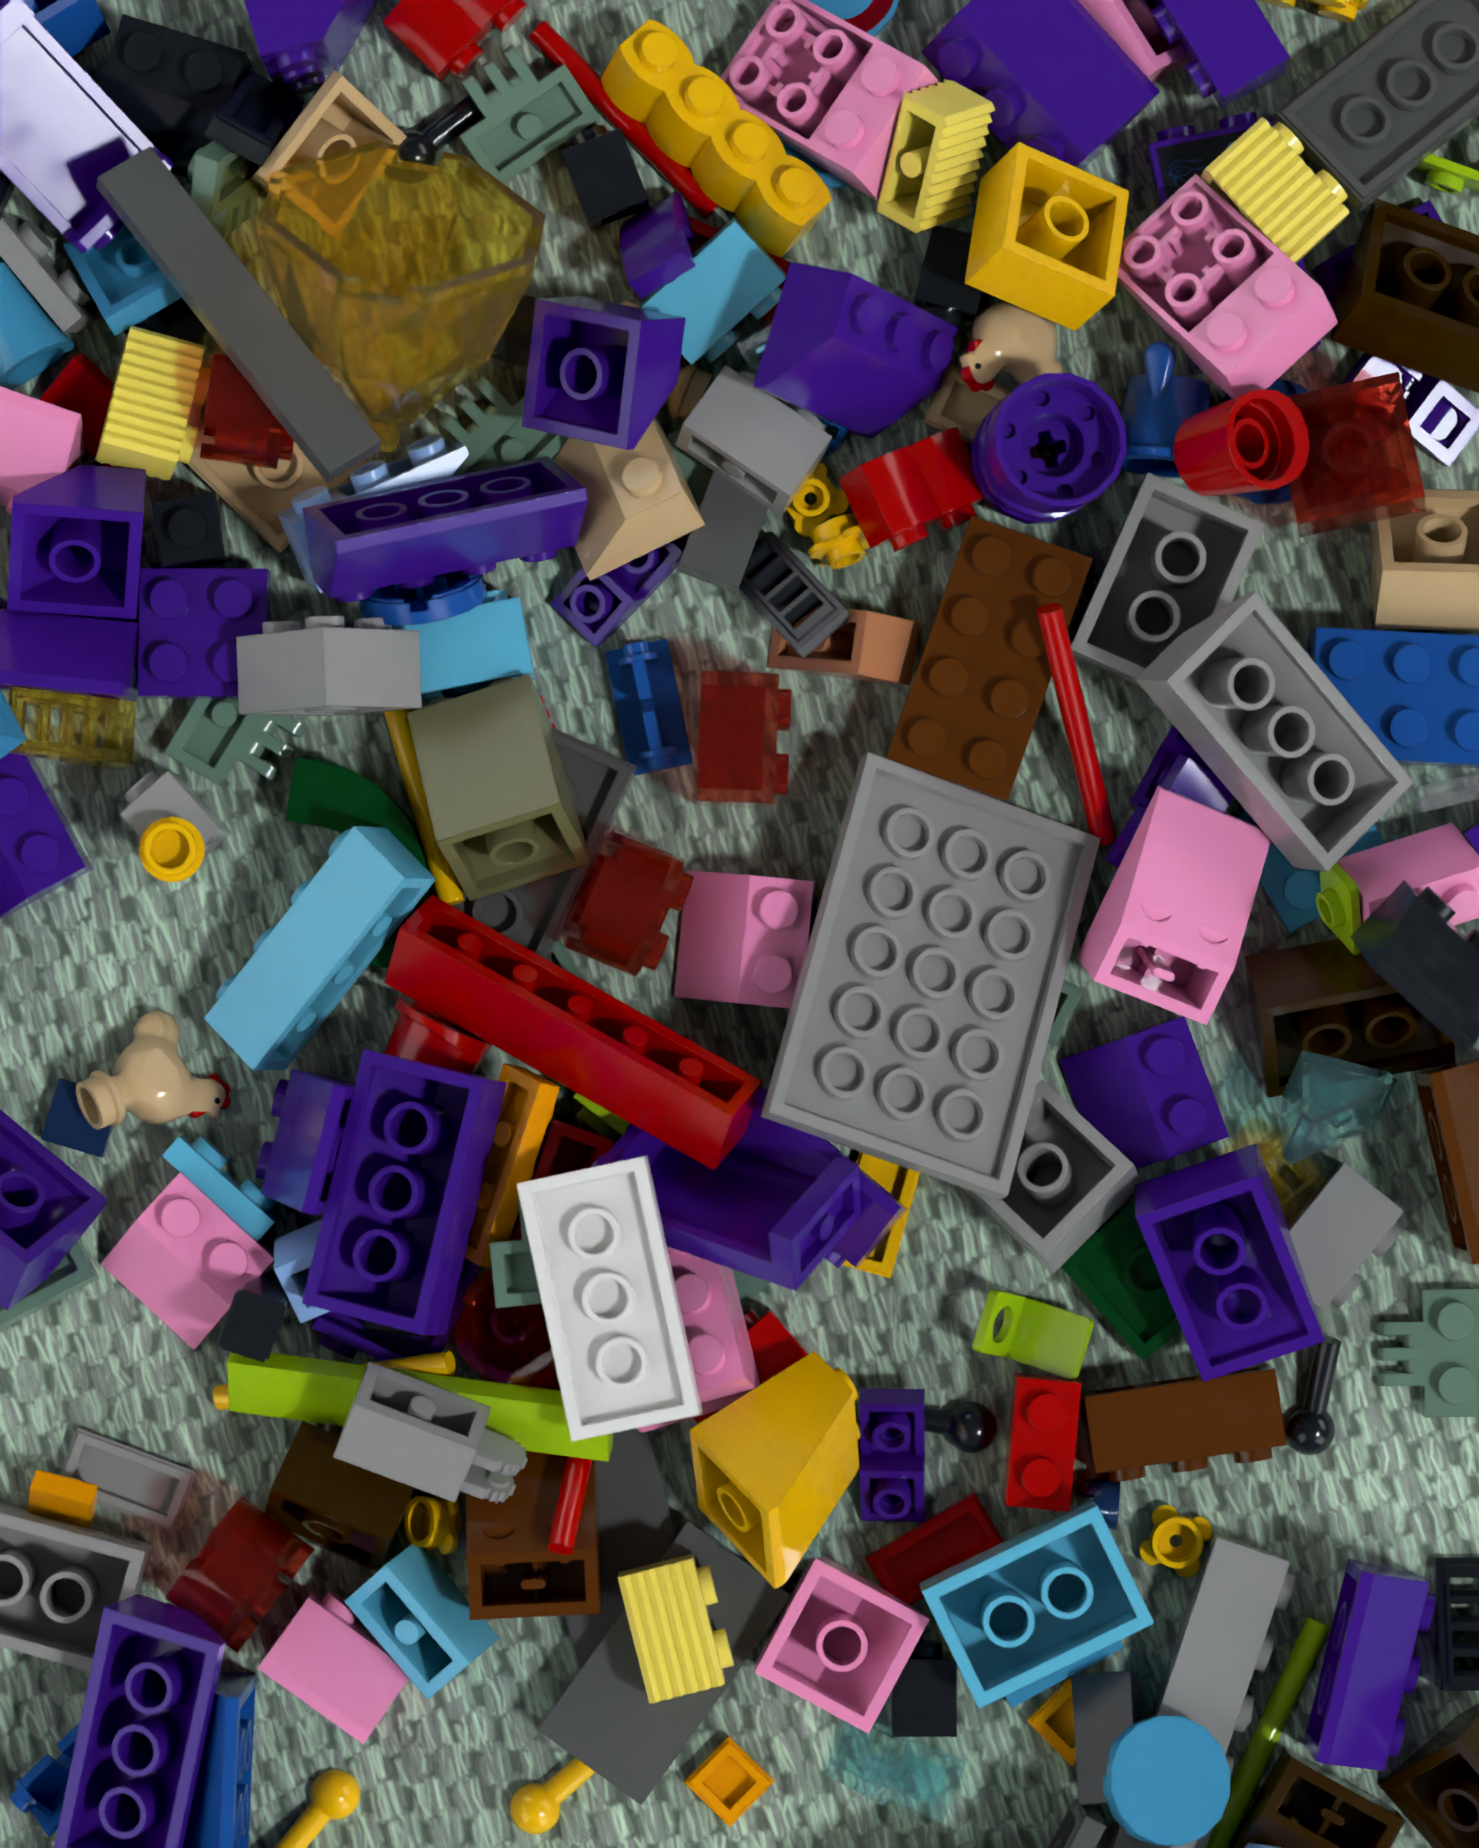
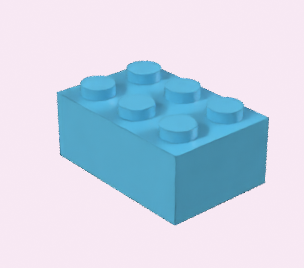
[919,1499,1154,1709]

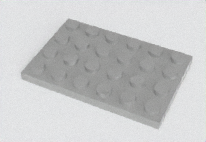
[761,752,1101,1200]

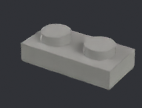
[0,217,99,333]

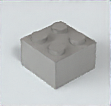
[236,616,422,716]
[962,1079,1141,1275]

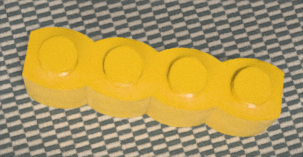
[600,19,832,258]

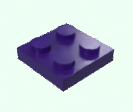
[138,568,271,699]

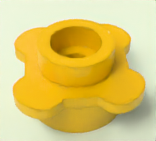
[786,462,849,537]
[808,514,869,569]
[404,1491,462,1555]
[1139,1504,1212,1577]

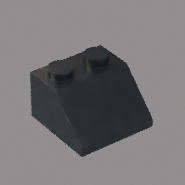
[102,14,252,177]
[1350,881,1479,1053]

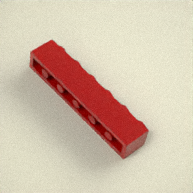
[384,895,763,1170]

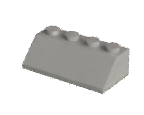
[1135,591,1415,871]

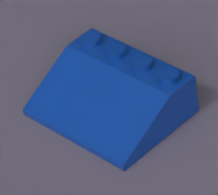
[182,1672,256,1848]

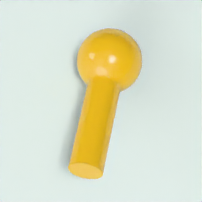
[510,1757,596,1835]
[274,1769,360,1848]

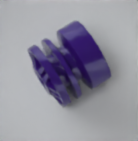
[971,373,1127,524]

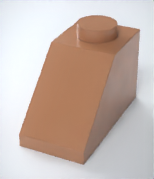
[767,607,920,685]

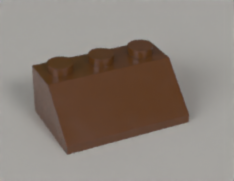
[1414,1058,1479,1265]

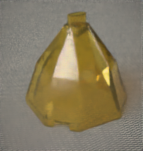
[257,141,546,452]

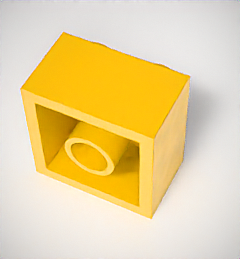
[964,142,1130,331]

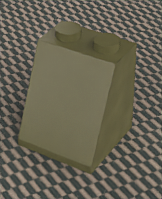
[407,674,591,901]

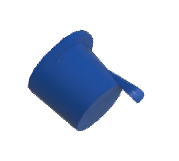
[1120,341,1210,479]

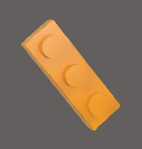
[465,1063,560,1268]

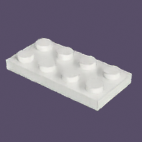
[517,1155,703,1441]

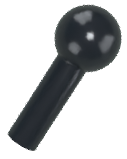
[388,95,483,182]
[1284,1336,1341,1455]
[925,1402,997,1453]

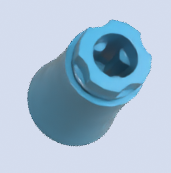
[0,256,74,390]

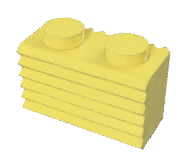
[876,79,996,233]
[1201,117,1350,264]
[95,325,212,481]
[617,1553,734,1704]

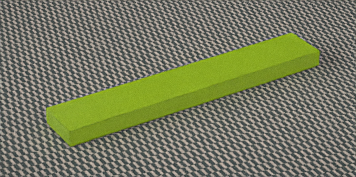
[227,1352,613,1462]

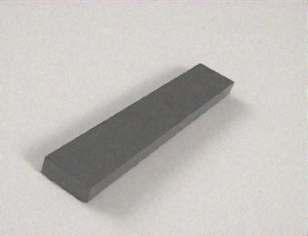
[96,146,382,483]

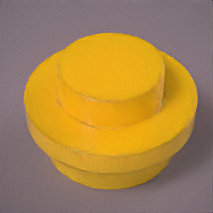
[139,817,205,882]

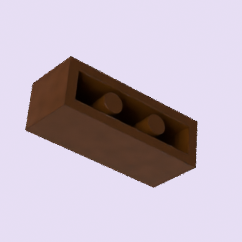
[1081,1365,1287,1482]

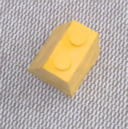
[690,1351,861,1589]

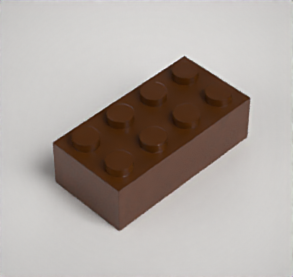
[886,516,1093,803]

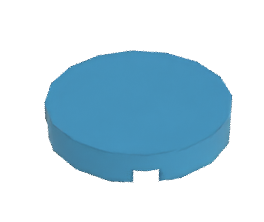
[1103,1715,1230,1846]

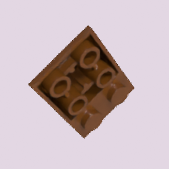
[466,1451,603,1620]

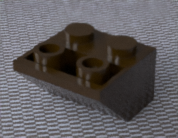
[1229,1747,1405,1848]

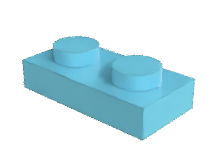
[162,1135,279,1241]

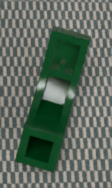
[285,757,431,968]

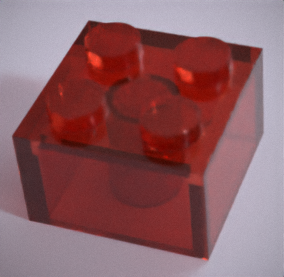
[1288,372,1426,538]
[696,671,791,808]

